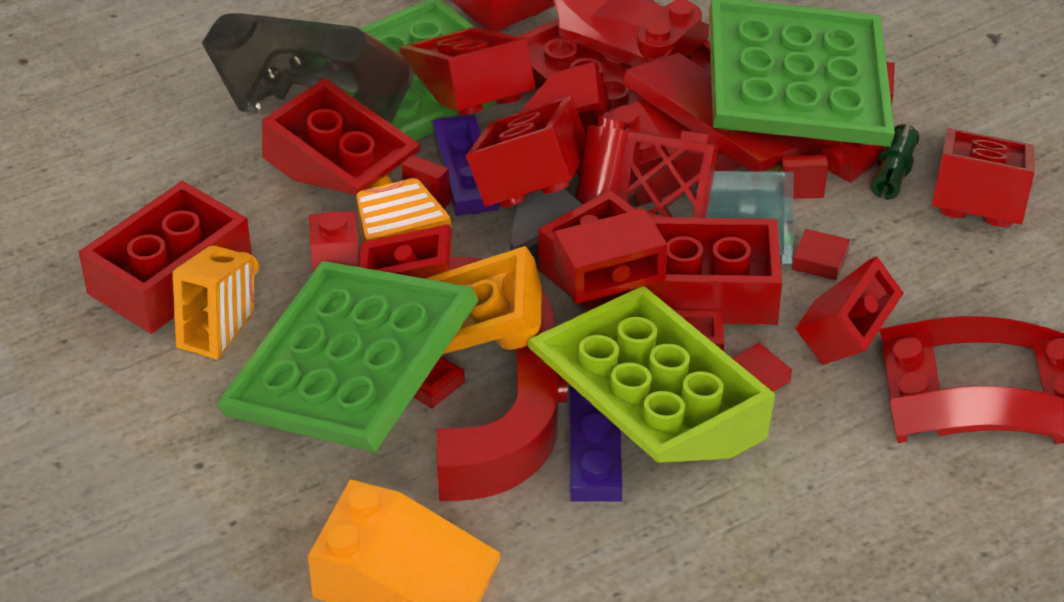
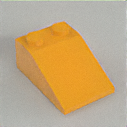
[308,479,501,602]

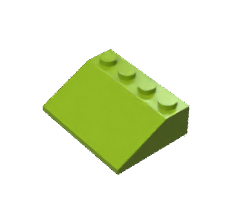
[528,286,775,463]

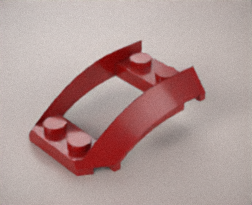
[879,316,1064,444]

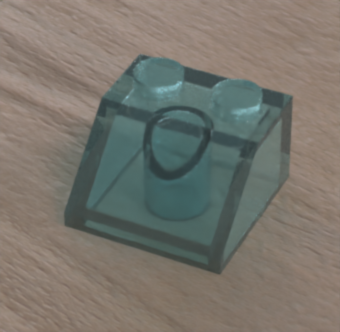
[706,171,793,265]

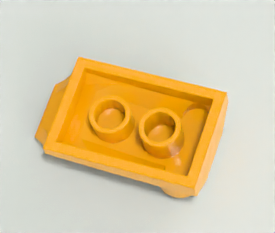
[425,246,542,354]

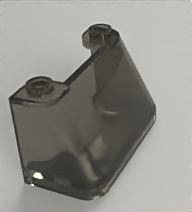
[202,13,414,124]

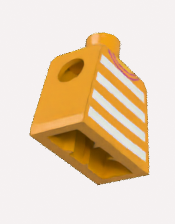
[356,175,452,254]
[173,246,259,360]

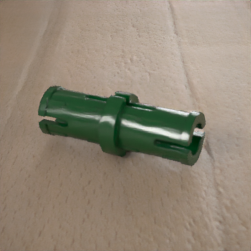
[871,124,919,200]

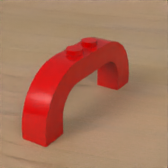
[437,257,568,501]

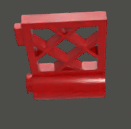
[575,117,719,218]

